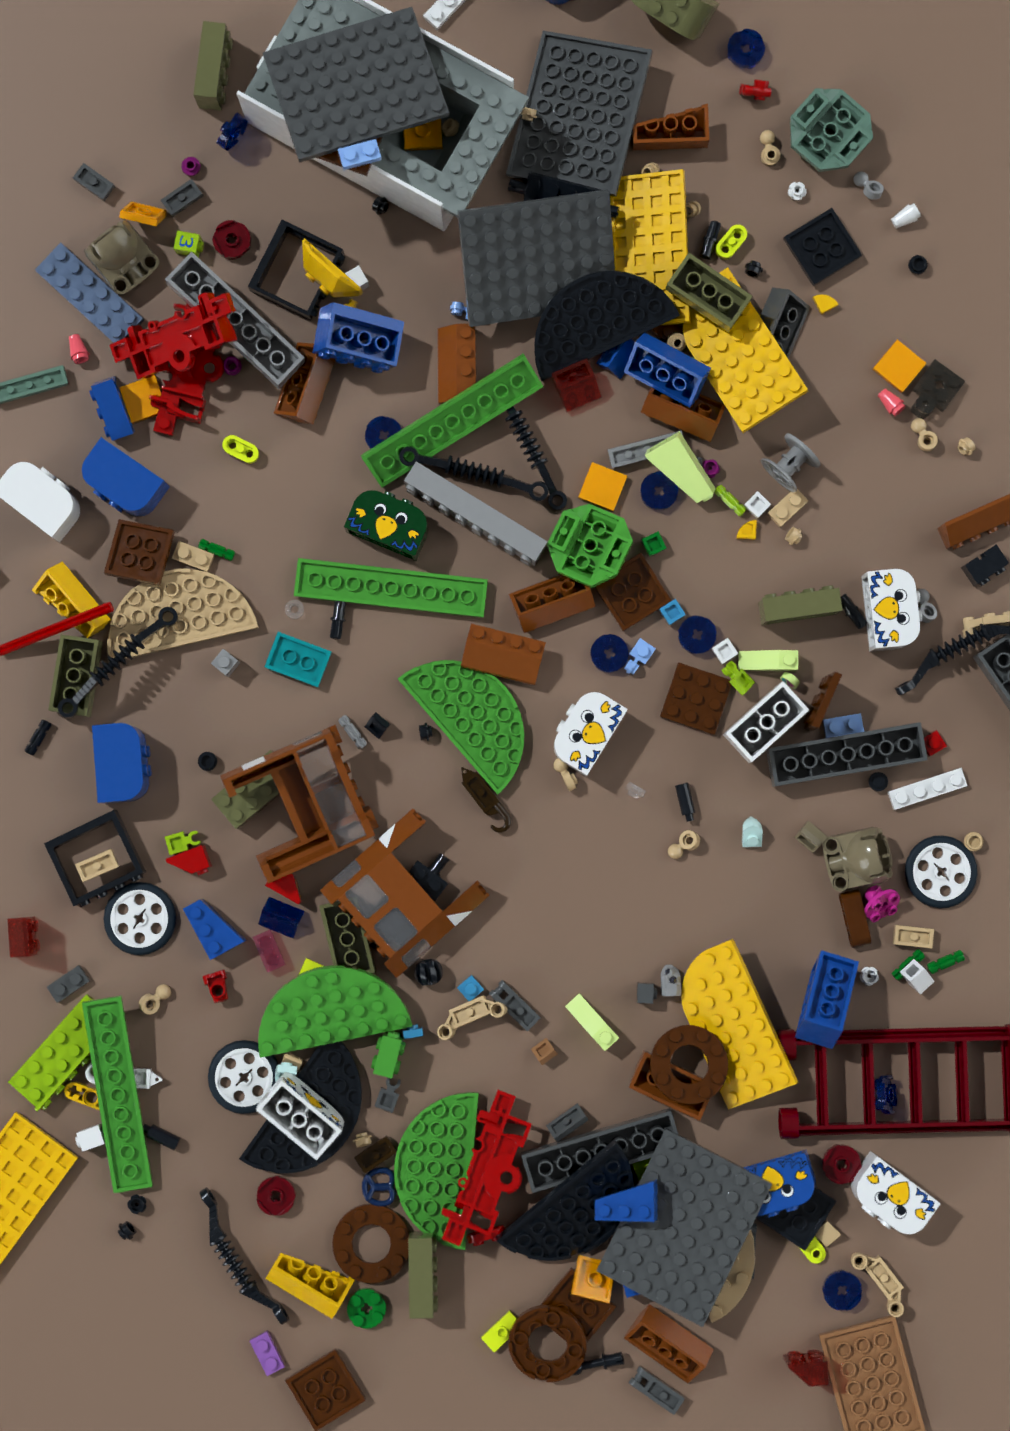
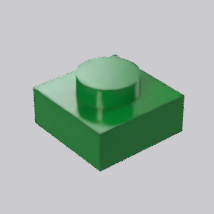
[641,531,667,557]

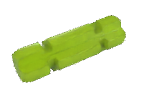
[714,485,746,516]

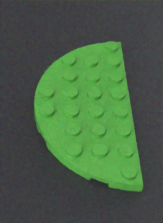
[398,660,524,795]
[258,965,412,1058]
[394,1092,479,1250]

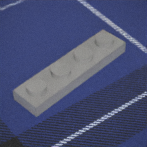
[607,430,683,468]

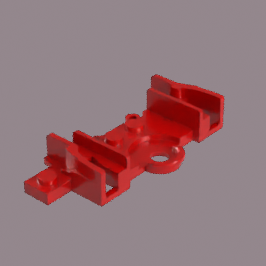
[110,292,237,380]
[149,303,224,437]
[442,1090,532,1246]

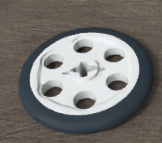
[905,835,978,908]
[103,882,176,955]
[208,1040,279,1114]

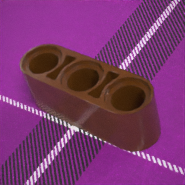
[839,889,871,948]

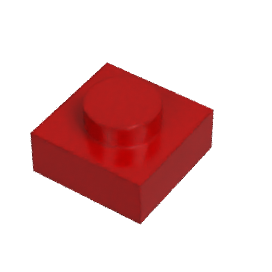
[924,730,947,756]

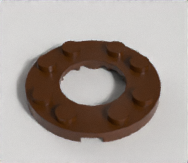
[650,1025,728,1104]
[332,1204,409,1283]
[508,1305,587,1382]

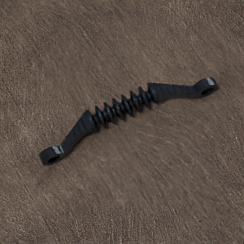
[505,406,567,511]
[399,446,548,501]
[58,607,178,718]
[895,623,1010,695]
[200,1187,289,1325]

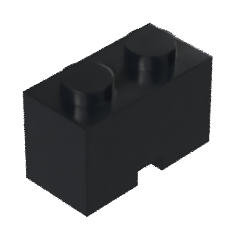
[961,544,1009,586]

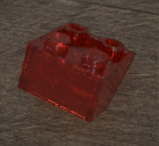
[551,358,601,412]
[7,916,40,958]
[783,1350,829,1387]

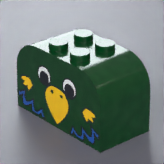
[344,490,428,561]

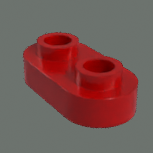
[467,1225,505,1246]

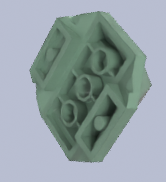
[790,88,873,172]

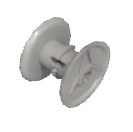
[761,433,821,493]

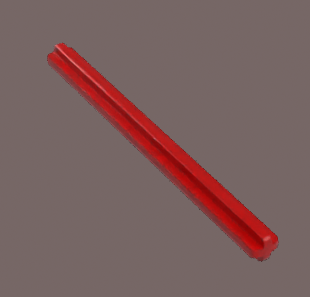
[0,602,114,656]

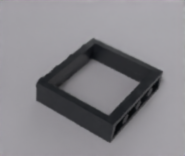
[248,220,345,321]
[44,810,146,908]

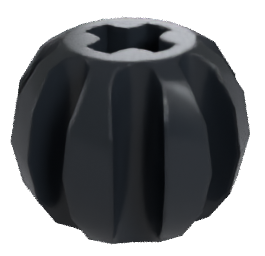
[414,959,443,986]

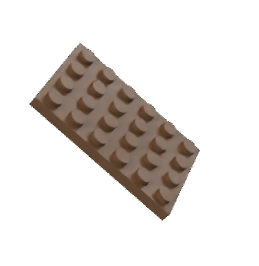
[818,1315,925,1431]

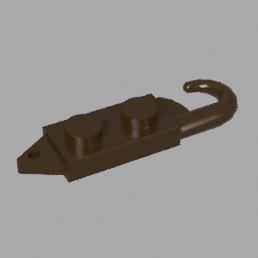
[461,767,511,833]

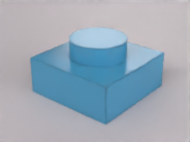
[659,599,686,625]
[457,975,484,1001]
[403,1024,424,1039]

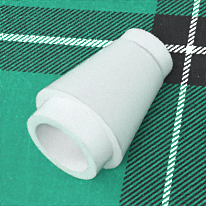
[891,203,921,229]

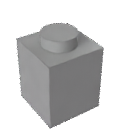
[211,649,241,677]

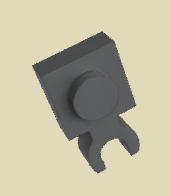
[375,1078,401,1113]

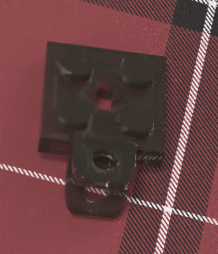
[911,359,965,419]

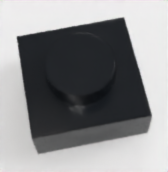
[365,712,391,739]

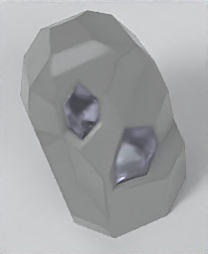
[660,965,681,996]

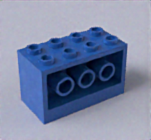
[312,302,404,373]
[795,950,859,1049]

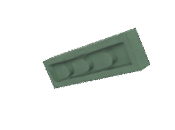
[0,365,69,404]

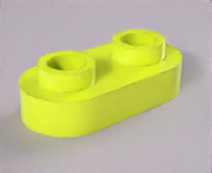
[716,225,747,259]
[222,435,259,464]
[799,1236,826,1264]

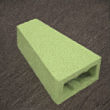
[645,431,715,503]

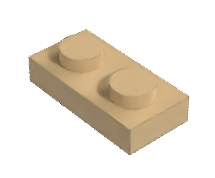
[767,489,808,527]
[172,541,215,572]
[75,849,120,882]
[893,925,934,948]

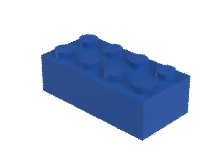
[624,333,711,408]

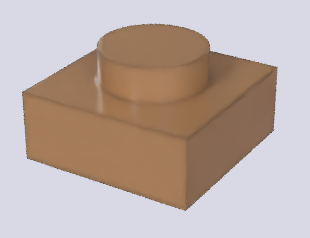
[531,1038,557,1065]

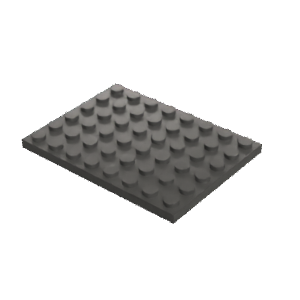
[263,7,449,163]
[506,31,653,197]
[457,189,615,327]
[597,1128,772,1327]

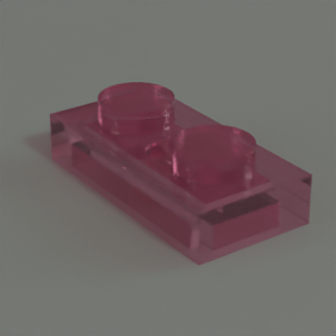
[252,929,286,973]

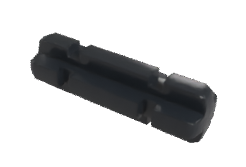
[25,720,51,755]

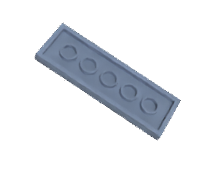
[35,243,144,343]

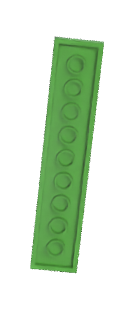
[361,353,544,488]
[294,558,488,618]
[82,995,153,1193]

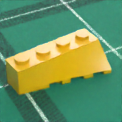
[32,561,111,638]
[265,1253,355,1319]

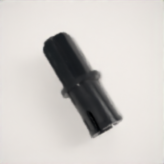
[699,221,721,259]
[841,593,867,629]
[330,601,347,640]

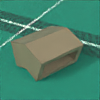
[794,821,827,853]

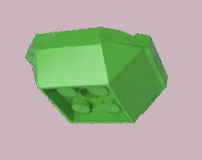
[547,504,633,588]

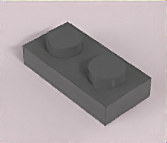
[73,163,115,201]
[161,179,203,217]
[47,965,91,1003]
[546,1103,589,1142]

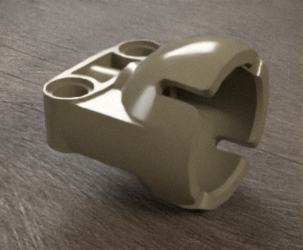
[84,219,159,294]
[823,827,893,891]

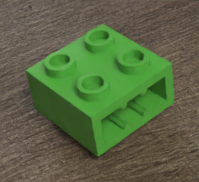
[371,1031,406,1079]

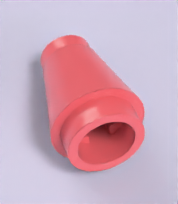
[69,334,89,364]
[878,388,906,417]

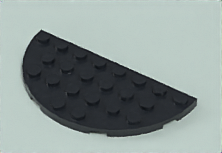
[534,270,680,381]
[239,1041,362,1173]
[496,1139,634,1261]

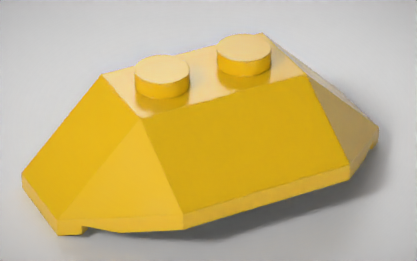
[302,238,363,298]

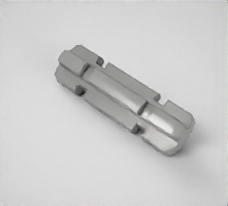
[338,715,367,749]

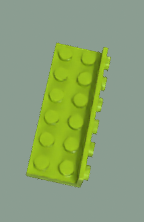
[8,994,93,1111]

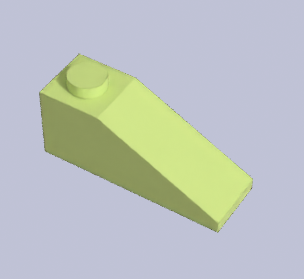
[738,650,798,672]
[565,993,619,1051]

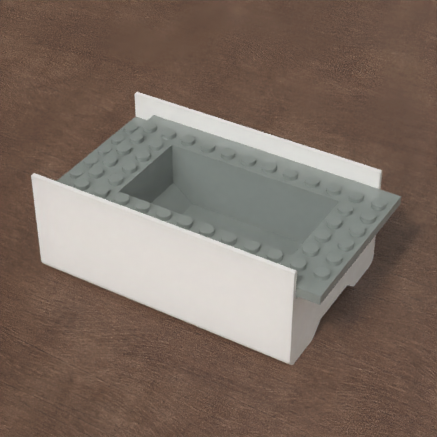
[236,0,529,231]

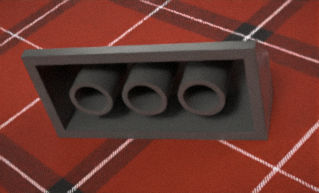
[760,287,810,359]

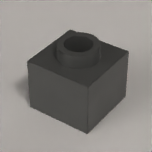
[636,982,657,1004]

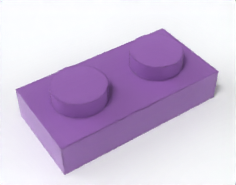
[250,1330,285,1376]

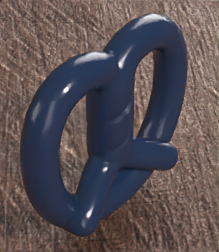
[362,1167,396,1207]

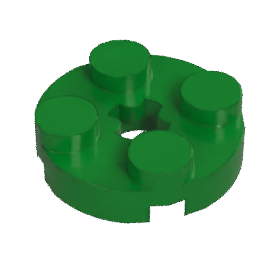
[347,1288,386,1329]

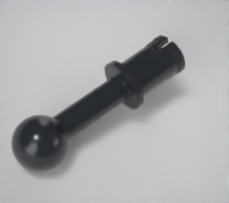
[573,1352,624,1376]

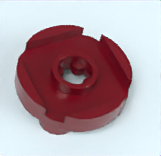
[212,220,251,260]
[822,1144,862,1184]
[257,1175,296,1216]

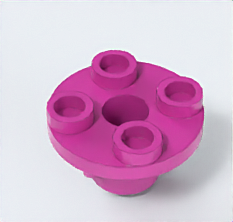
[864,885,900,922]

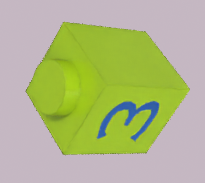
[173,230,204,258]

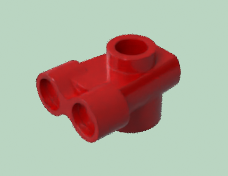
[739,80,771,101]
[203,970,228,1003]

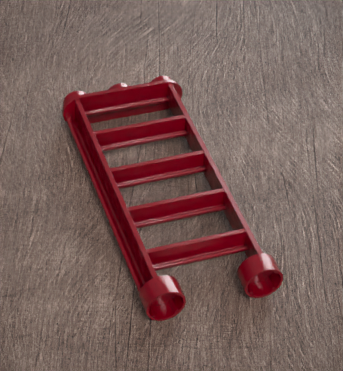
[776,1024,1010,1139]

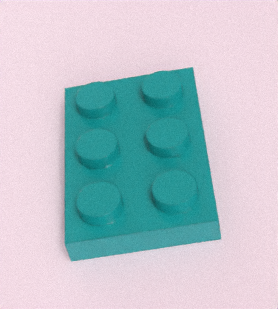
[264,632,332,688]

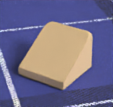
[282,1052,304,1072]
[815,1219,841,1247]

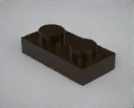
[354,1135,397,1174]

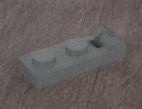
[489,980,541,1032]
[629,1366,685,1415]

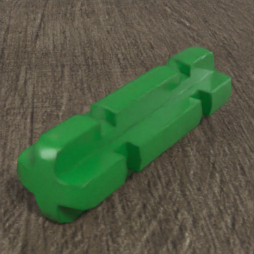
[198,539,235,561]
[892,949,925,981]
[927,950,965,974]

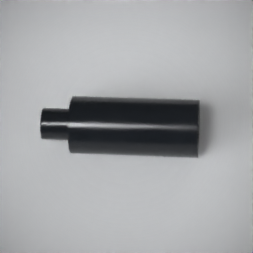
[675,783,695,822]
[143,1124,181,1150]

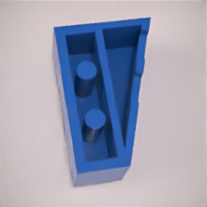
[89,376,135,441]
[183,899,247,960]
[595,1180,657,1222]

